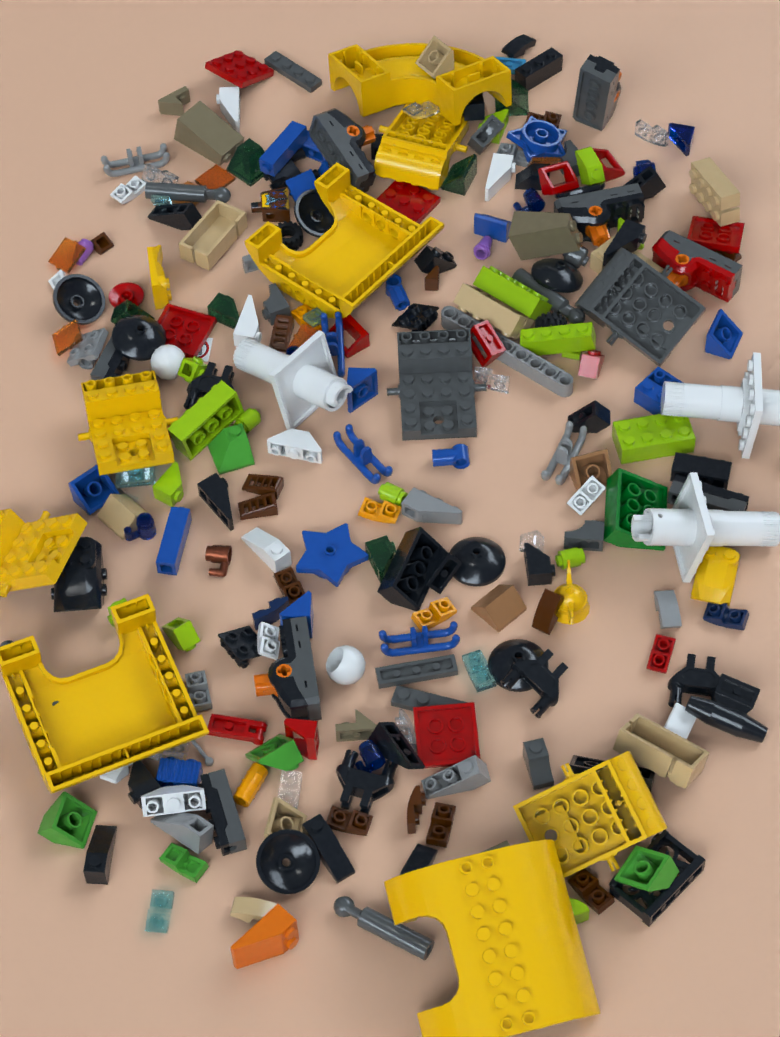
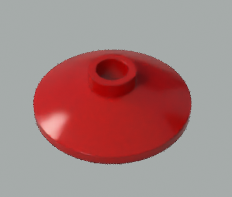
[109,282,144,310]

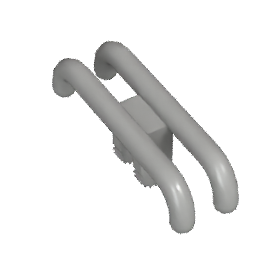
[101,143,170,177]
[541,421,587,485]

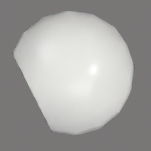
[150,344,185,380]
[326,645,366,685]

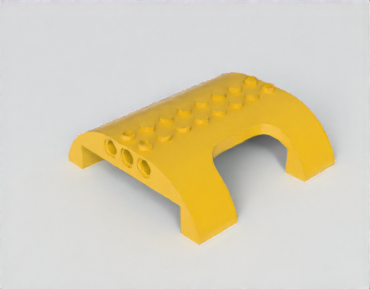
[244,162,444,319]
[0,594,209,794]
[384,840,601,1037]

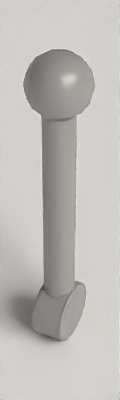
[191,740,213,766]

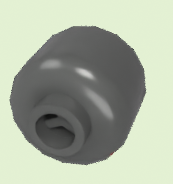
[563,245,590,269]

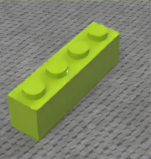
[520,322,596,356]

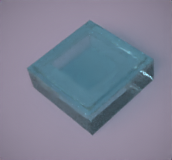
[151,195,171,206]
[302,307,324,328]

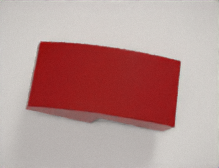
[647,634,676,674]

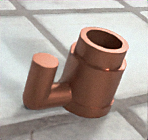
[205,545,232,577]

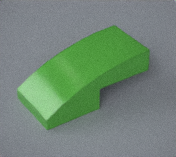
[159,843,209,883]

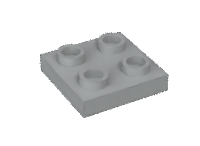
[67,328,109,370]

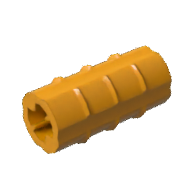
[233,763,268,807]

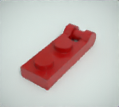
[207,714,268,745]

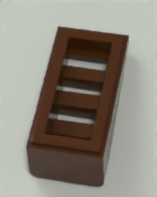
[269,314,294,352]
[242,474,284,499]
[238,492,278,520]

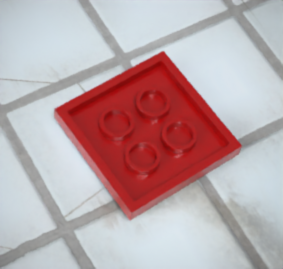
[205,50,274,89]
[376,181,440,224]
[687,216,745,254]
[157,304,217,358]
[413,702,481,769]

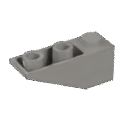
[401,487,462,525]
[421,755,491,799]
[151,812,214,854]

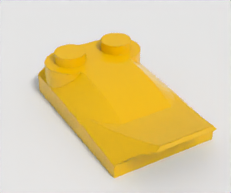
[147,245,172,310]
[691,547,740,606]

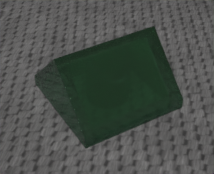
[495,78,529,116]
[440,154,477,196]

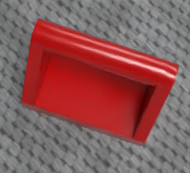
[592,148,625,183]
[538,161,579,195]
[329,315,370,358]
[470,320,506,368]
[284,718,320,760]

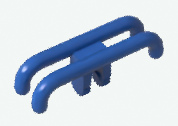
[320,311,345,378]
[333,424,393,484]
[379,621,460,657]

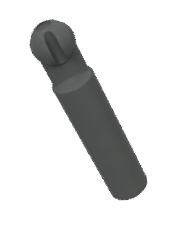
[145,182,231,203]
[512,268,585,324]
[333,896,434,960]

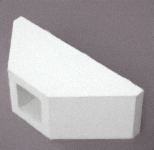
[267,428,323,464]
[141,784,206,817]

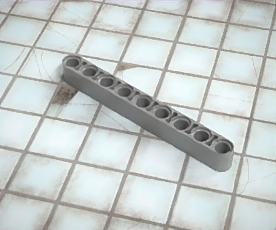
[441,306,573,397]

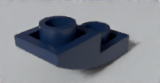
[252,596,289,630]
[703,602,749,630]

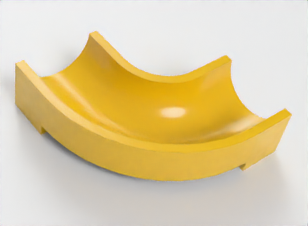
[328,43,512,126]

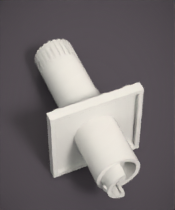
[233,330,353,430]
[660,352,780,459]
[631,472,780,583]

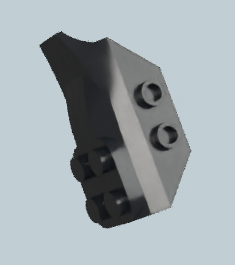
[51,537,107,612]

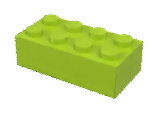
[473,266,553,320]
[168,380,244,460]
[612,414,696,464]

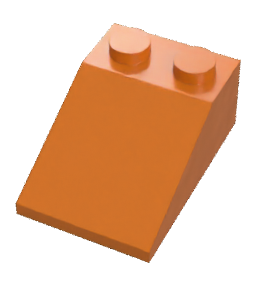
[230,904,299,969]

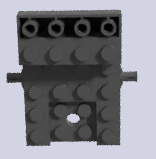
[575,247,706,367]
[387,329,487,441]

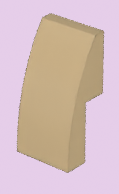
[230,897,277,923]

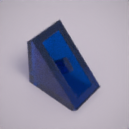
[668,123,695,156]

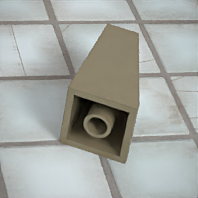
[174,101,244,166]
[508,211,583,261]

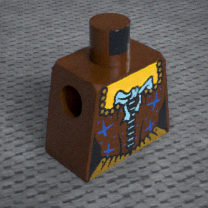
[251,187,290,223]

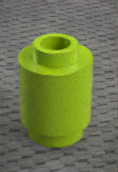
[233,408,261,433]
[378,482,408,506]
[555,547,585,570]

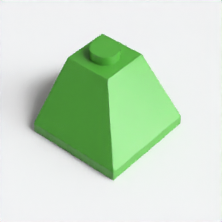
[208,423,255,475]
[245,734,304,771]
[38,792,97,849]
[614,845,679,892]

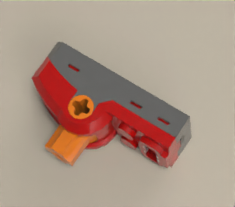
[652,230,743,302]

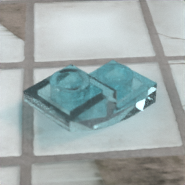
[462,650,496,693]
[145,889,175,933]

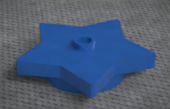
[506,116,567,162]
[296,523,369,587]

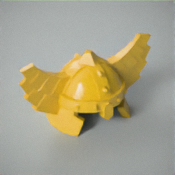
[554,560,590,625]

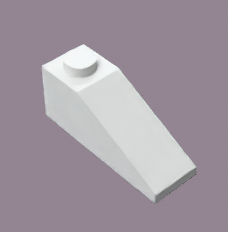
[216,87,241,133]
[485,153,516,201]
[233,295,262,346]
[241,527,292,573]

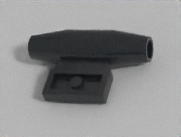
[685,673,768,743]

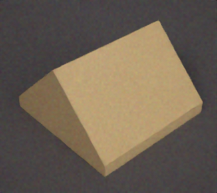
[415,36,454,79]
[97,494,151,540]
[264,796,307,839]

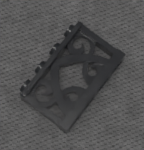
[609,829,706,927]

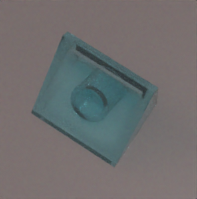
[116,466,156,489]

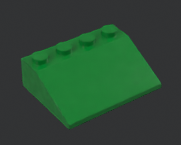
[603,468,668,551]

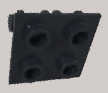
[392,303,439,332]
[218,626,262,669]

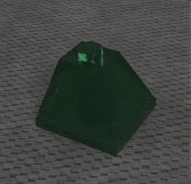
[227,139,265,187]

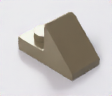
[158,86,190,116]
[335,710,377,742]

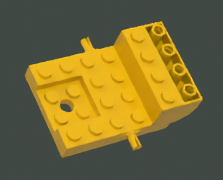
[374,103,470,190]
[77,371,178,476]
[0,509,87,597]
[513,751,668,878]

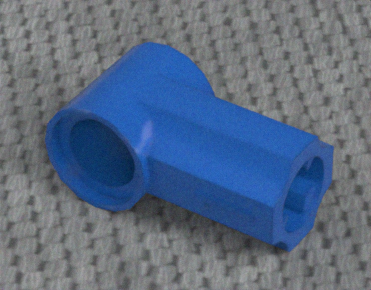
[385,274,410,311]
[432,444,470,469]

